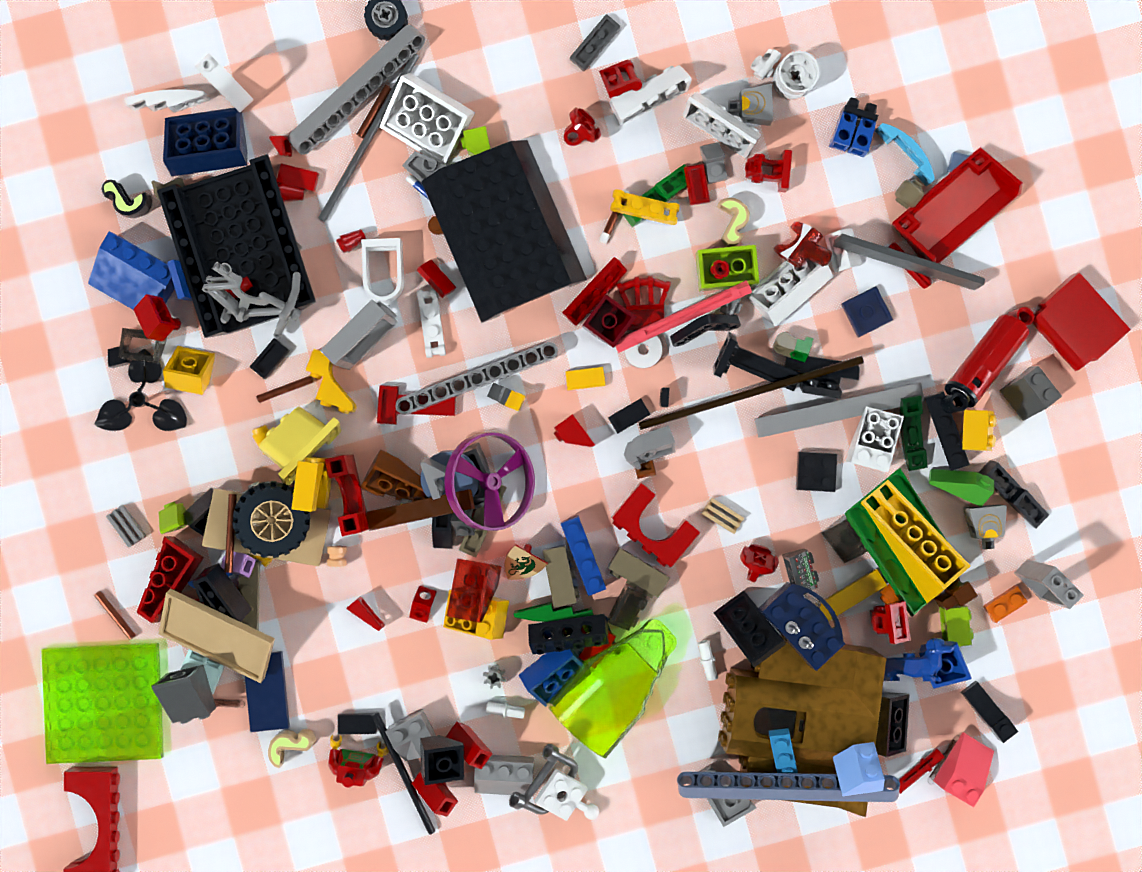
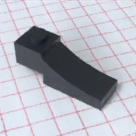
[961,681,1019,743]

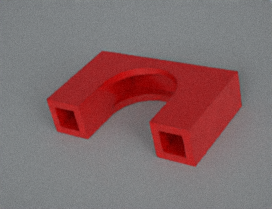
[325,454,369,537]
[611,482,700,568]
[412,721,493,817]

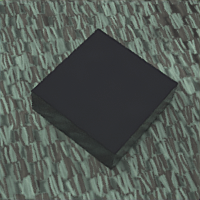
[659,387,670,408]

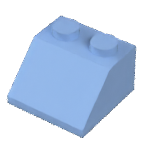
[833,742,885,796]

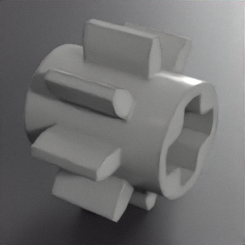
[720,298,742,315]
[483,664,506,689]

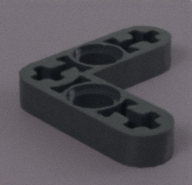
[670,314,741,347]

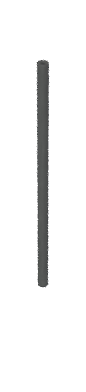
[318,54,419,222]

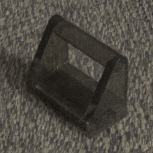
[119,328,167,363]

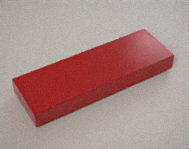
[397,395,456,416]

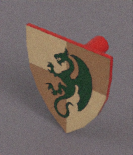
[504,544,548,580]

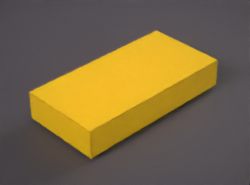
[565,367,606,391]

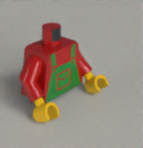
[328,734,389,788]

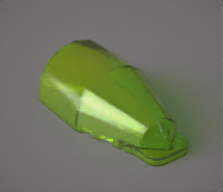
[546,619,677,759]

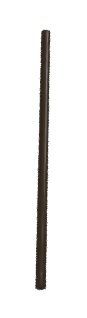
[639,356,864,430]

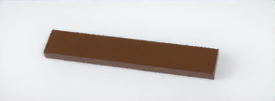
[366,489,475,531]

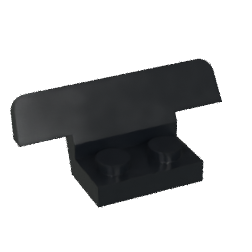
[784,356,860,399]

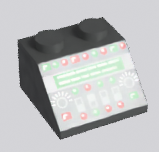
[782,549,819,594]

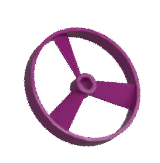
[444,432,535,531]

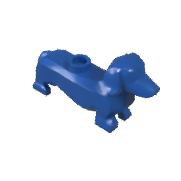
[884,638,954,681]

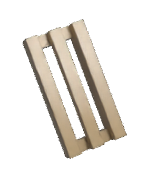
[701,497,744,534]

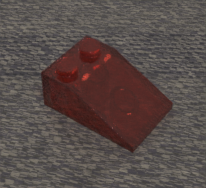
[446,558,502,623]

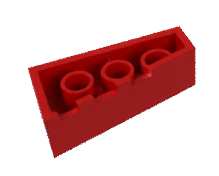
[136,536,204,623]

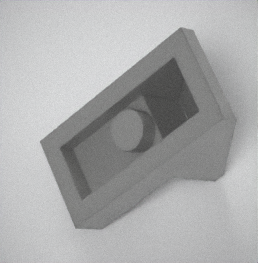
[700,142,728,184]
[420,457,446,500]

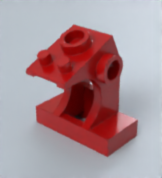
[745,150,792,193]
[869,601,911,644]

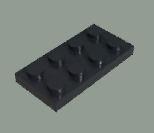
[713,591,786,668]

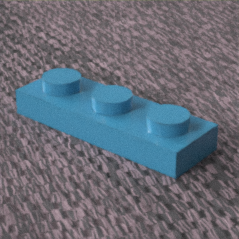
[769,728,798,773]

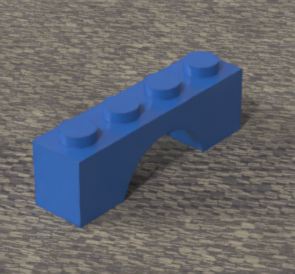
[561,515,606,596]

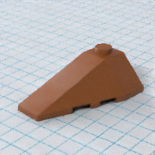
[360,449,428,502]

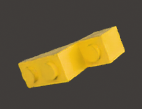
[306,349,357,415]

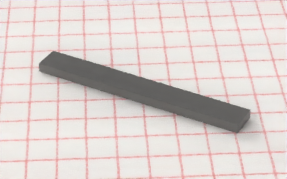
[833,233,985,290]

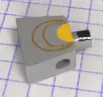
[728,84,773,126]
[963,504,1007,549]

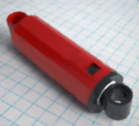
[940,307,1034,414]

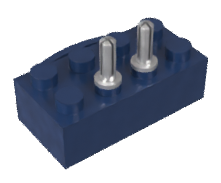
[758,582,845,671]

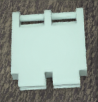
[180,649,225,695]

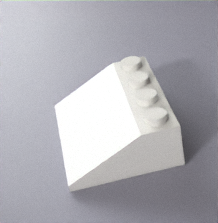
[379,73,475,165]
[682,92,761,159]

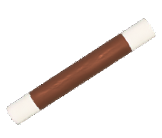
[599,189,630,244]

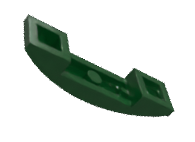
[900,394,928,471]

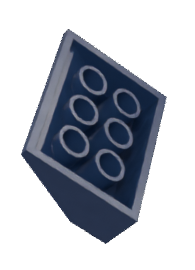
[163,108,247,177]

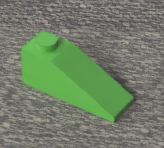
[929,469,994,507]

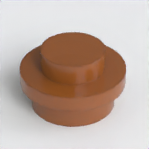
[428,216,443,235]

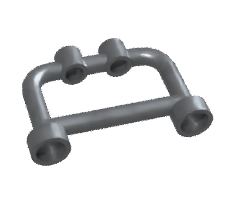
[509,744,578,815]

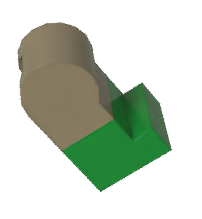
[773,332,814,362]

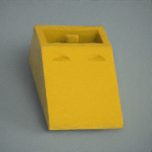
[443,590,509,640]

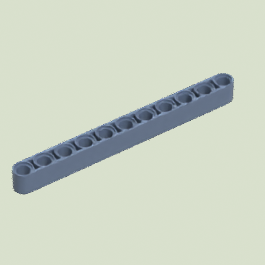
[677,772,900,802]

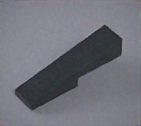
[978,460,1049,529]

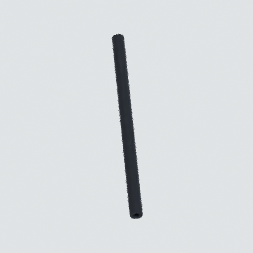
[372,712,435,835]

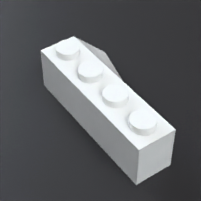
[610,65,692,125]

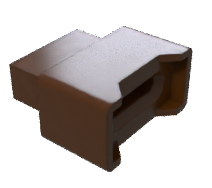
[934,577,978,610]

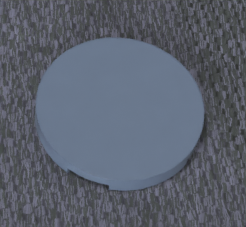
[421,450,480,498]

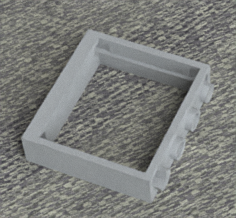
[320,300,398,370]

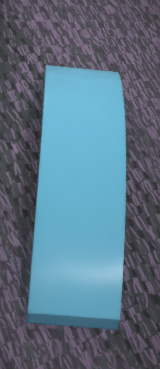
[875,123,935,186]

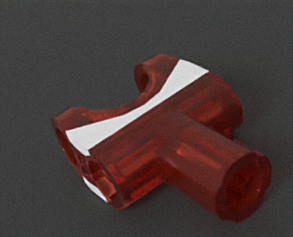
[773,221,832,268]

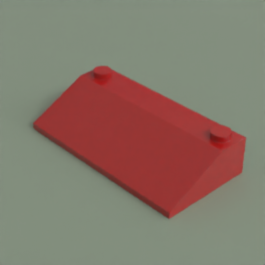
[892,147,1023,263]

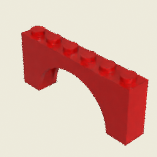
[63,767,120,872]

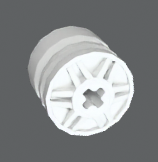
[772,51,820,99]

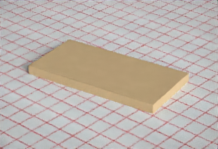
[202,488,331,567]
[158,588,275,683]

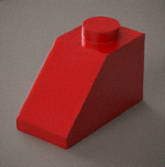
[553,414,595,447]

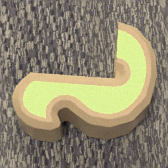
[717,198,750,247]
[268,729,316,768]

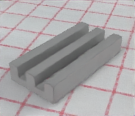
[106,505,146,547]

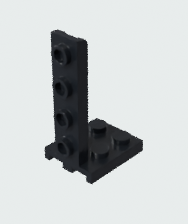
[713,332,802,391]

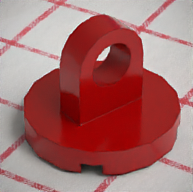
[564,107,601,146]
[740,544,779,582]

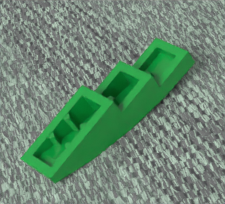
[513,602,594,622]

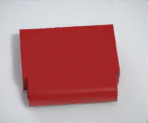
[1032,272,1131,371]

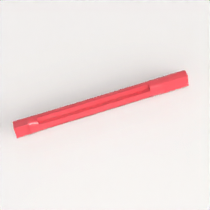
[615,280,752,353]

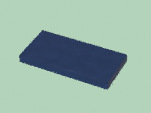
[245,651,290,732]

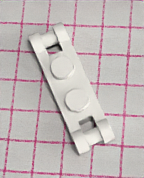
[417,288,446,358]

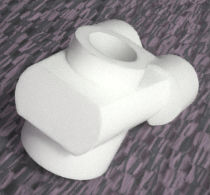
[751,49,782,79]

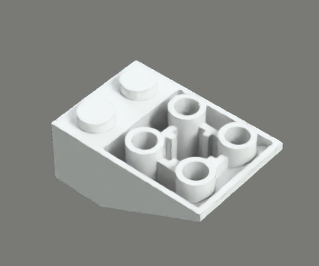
[846,406,904,472]

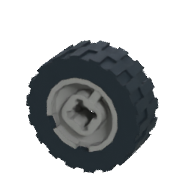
[364,0,408,41]

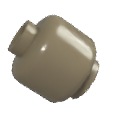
[895,179,924,209]

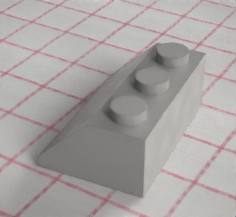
[474,755,534,795]

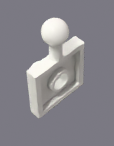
[534,769,599,821]

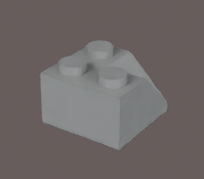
[385,709,436,761]

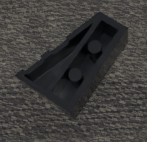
[193,563,252,622]

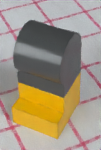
[487,383,526,412]

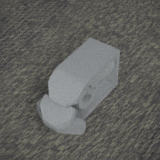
[624,425,676,470]

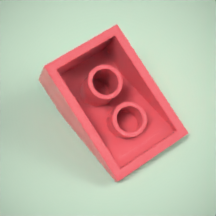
[933,732,994,807]

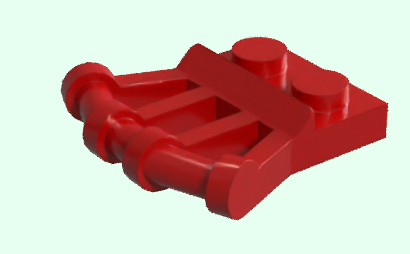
[616,276,671,331]

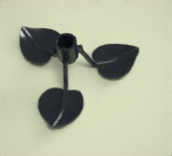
[95,349,187,431]

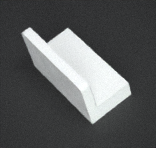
[824,229,862,272]

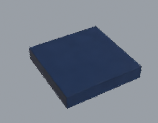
[841,286,893,338]

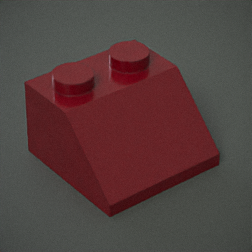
[582,294,637,348]

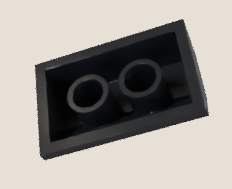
[875,692,910,757]

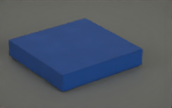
[167,259,192,301]

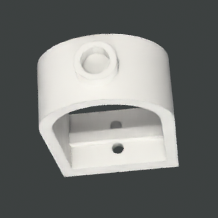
[195,53,254,112]
[361,238,404,306]

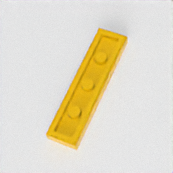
[816,568,887,621]

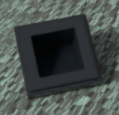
[108,345,131,368]

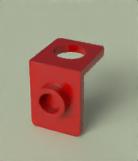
[409,586,437,623]

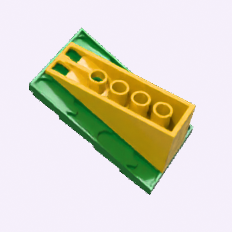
[845,468,971,617]

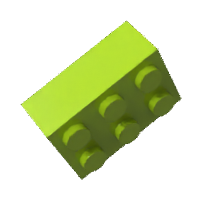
[696,245,759,292]

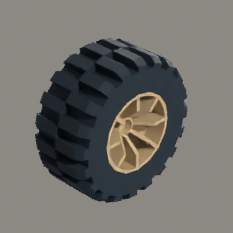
[233,481,310,558]

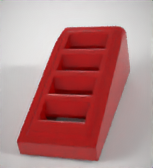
[346,597,385,631]

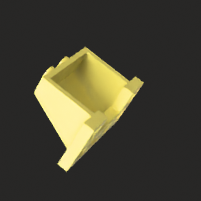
[259,406,341,486]

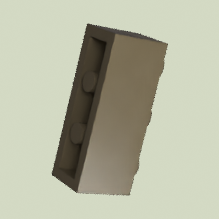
[543,545,580,608]
[608,547,670,598]

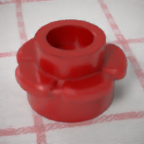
[710,260,730,279]

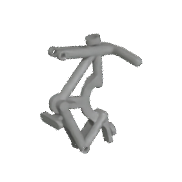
[202,262,302,338]

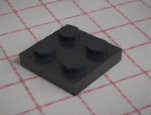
[796,452,837,492]

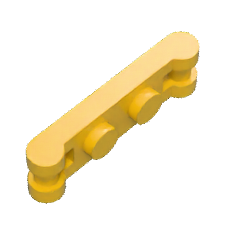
[610,189,680,225]

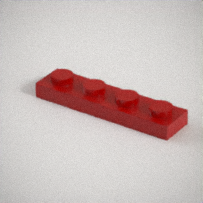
[562,257,627,326]

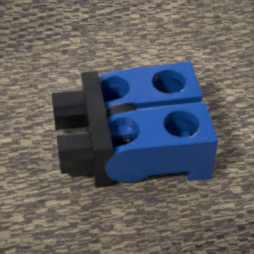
[829,97,879,157]

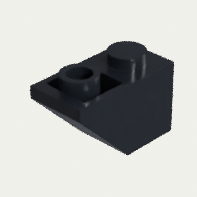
[432,514,453,549]

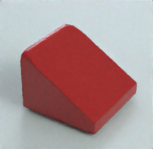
[269,135,292,157]

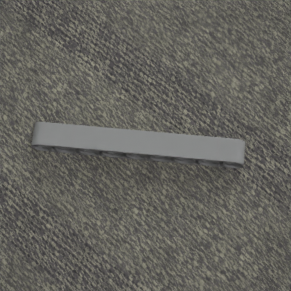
[288,25,425,155]
[395,342,558,415]
[754,383,925,438]

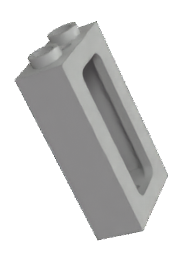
[1014,559,1084,609]

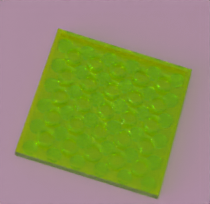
[41,643,164,764]

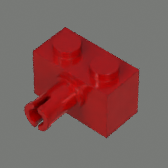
[133,294,181,341]

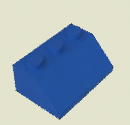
[518,649,590,707]

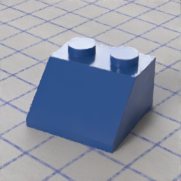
[919,641,972,689]

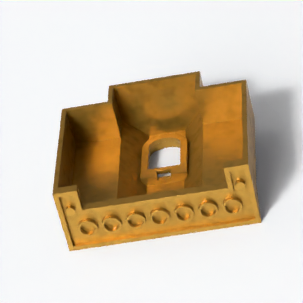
[718,636,886,817]

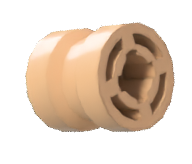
[327,546,347,567]

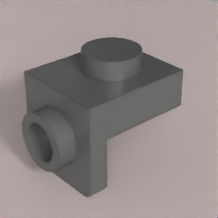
[451,509,476,536]

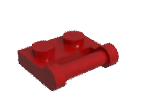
[599,60,642,98]

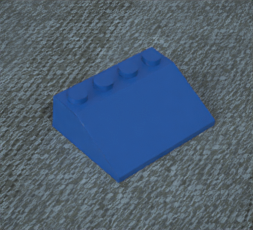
[88,231,175,310]

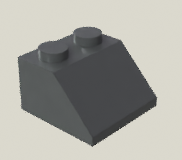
[1000,366,1062,421]

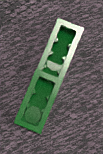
[623,164,687,228]

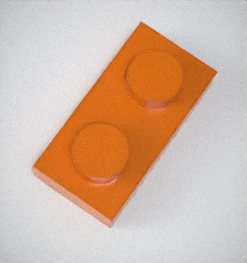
[983,586,1028,623]

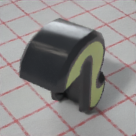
[101,180,152,219]

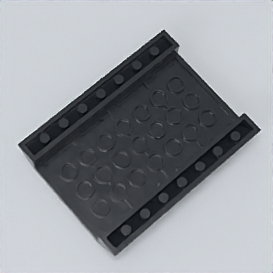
[421,140,587,323]
[157,154,316,338]

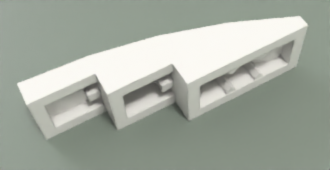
[124,89,210,113]

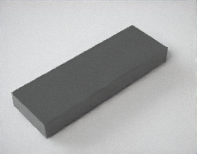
[570,14,621,71]

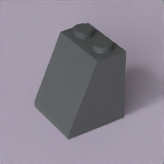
[152,665,216,724]

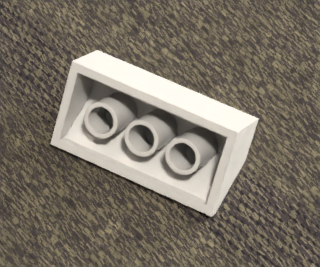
[746,246,834,327]

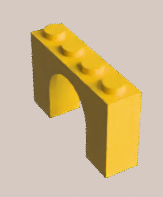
[292,457,332,512]

